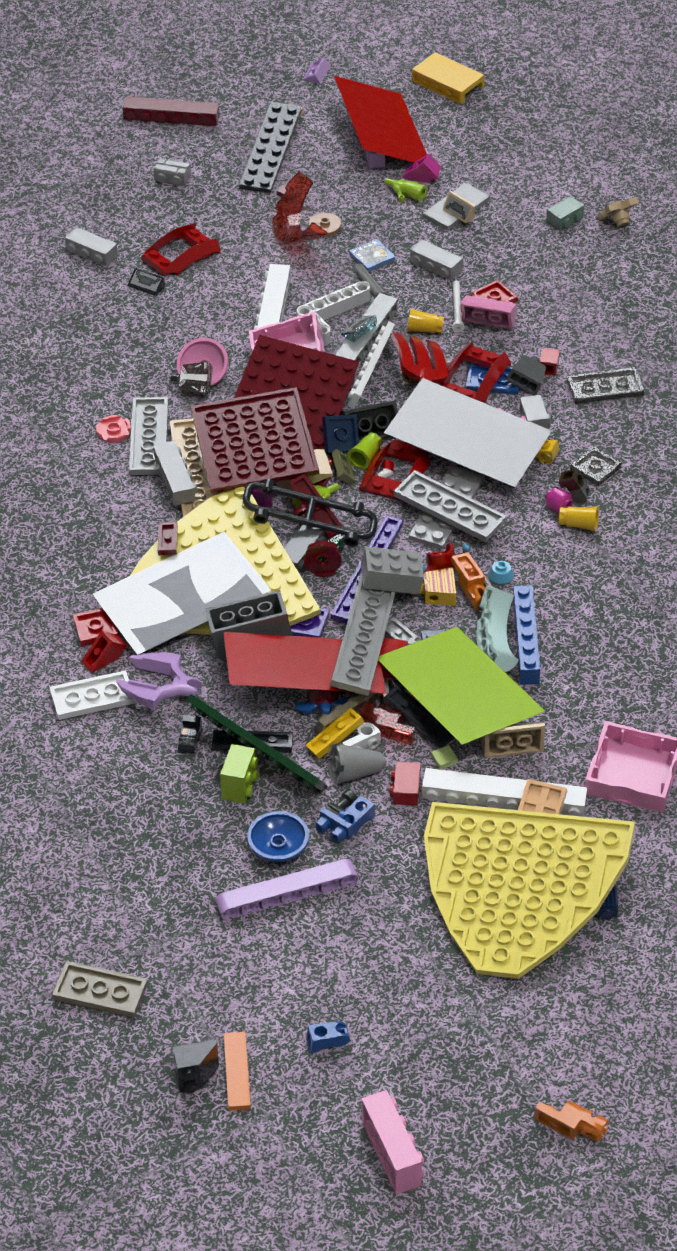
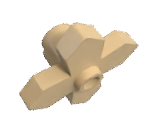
[598,197,639,227]

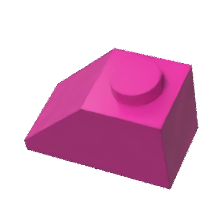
[402,154,442,183]

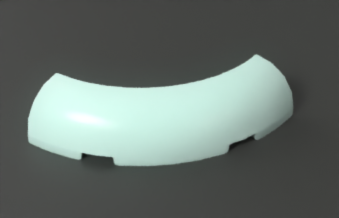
[477,585,519,672]

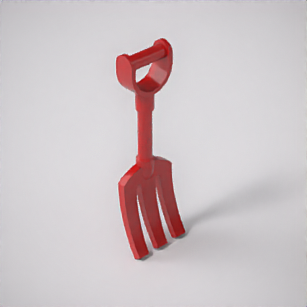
[391,332,448,459]

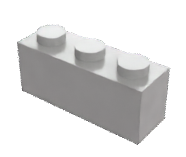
[65,227,118,266]
[410,240,463,280]

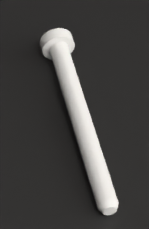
[452,280,464,332]

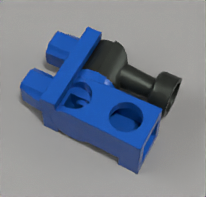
[315,789,375,843]

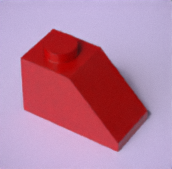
[81,631,127,673]

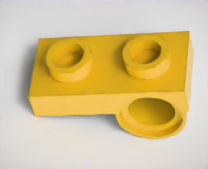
[535,439,559,465]

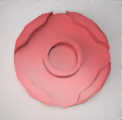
[96,415,131,443]

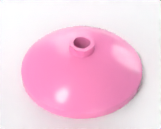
[177,338,229,388]

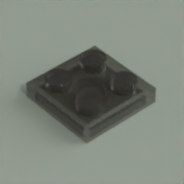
[570,446,622,486]

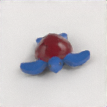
[295,689,351,715]

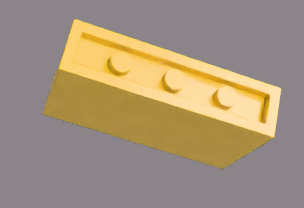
[412,52,484,104]

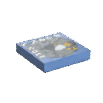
[349,239,395,272]

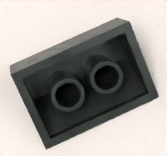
[341,400,398,442]

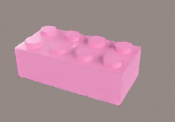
[362,1090,424,1195]

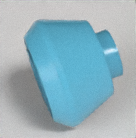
[488,561,514,585]

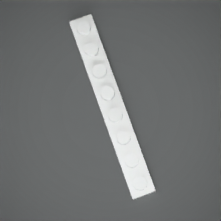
[347,321,395,409]

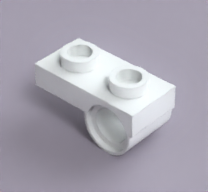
[342,723,381,749]

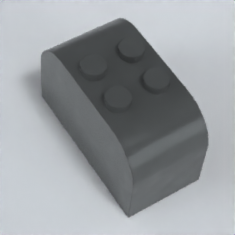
[205,590,292,663]

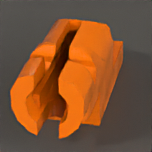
[451,552,486,611]
[535,1101,609,1142]

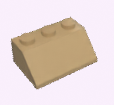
[480,721,545,758]

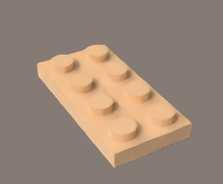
[518,779,568,814]

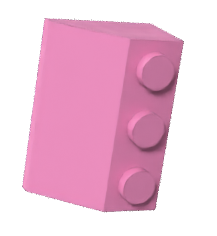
[460,295,517,330]

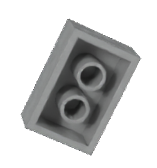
[361,546,424,594]

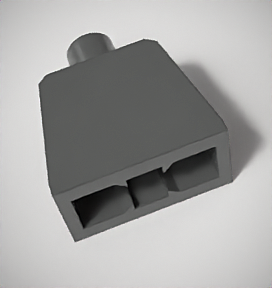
[506,355,546,395]

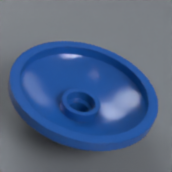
[247,811,309,862]

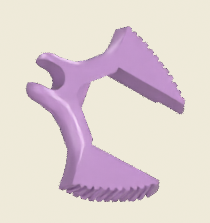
[116,652,202,710]

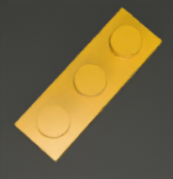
[306,708,364,759]

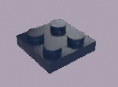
[322,414,359,453]

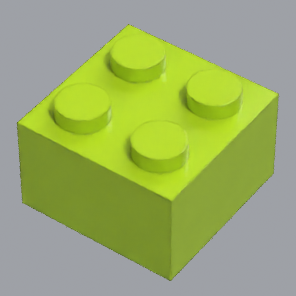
[220,744,259,804]

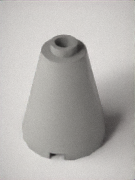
[328,744,386,784]

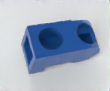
[306,1021,350,1054]

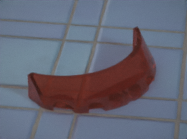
[272,171,328,243]

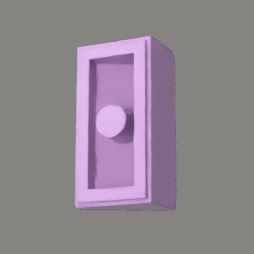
[303,58,330,83]

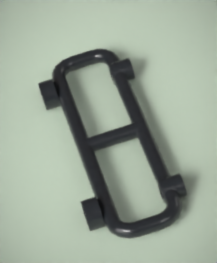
[243,479,378,547]

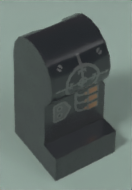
[178,715,202,753]

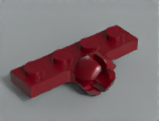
[289,473,343,542]

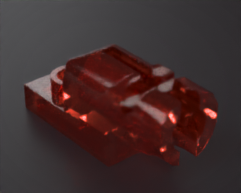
[360,701,415,745]

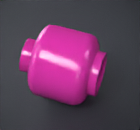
[545,487,573,514]

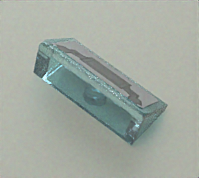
[341,315,377,342]

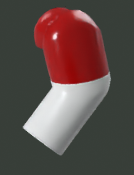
[375,459,394,478]

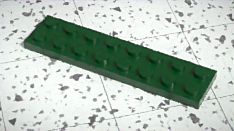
[187,694,328,792]

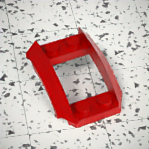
[141,223,221,276]
[439,341,511,403]
[359,439,430,502]

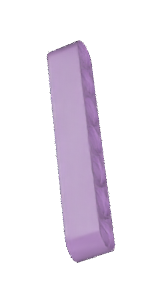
[215,859,359,920]

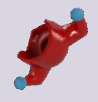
[422,542,470,573]

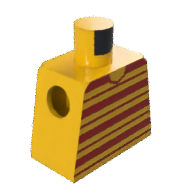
[413,567,456,605]

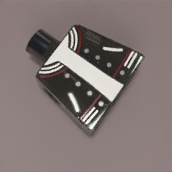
[170,362,213,399]

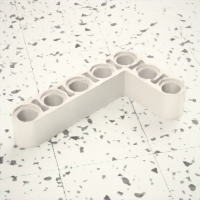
[297,281,370,346]

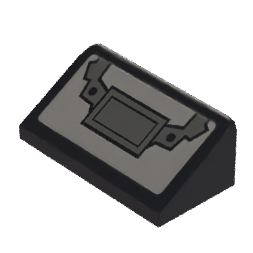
[128,268,165,296]

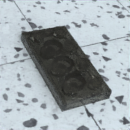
[567,367,644,404]

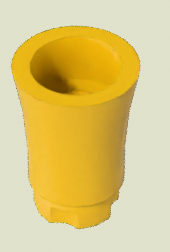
[407,308,444,333]
[559,506,599,532]

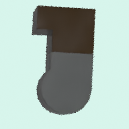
[558,468,590,504]

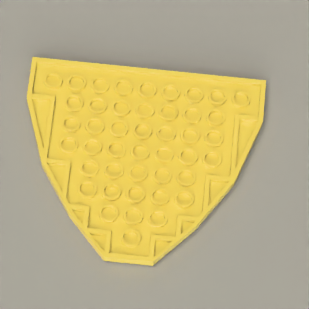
[130,487,321,635]
[424,802,635,979]

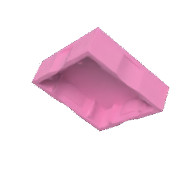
[249,311,325,352]
[585,721,677,812]

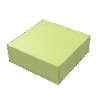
[431,745,458,770]

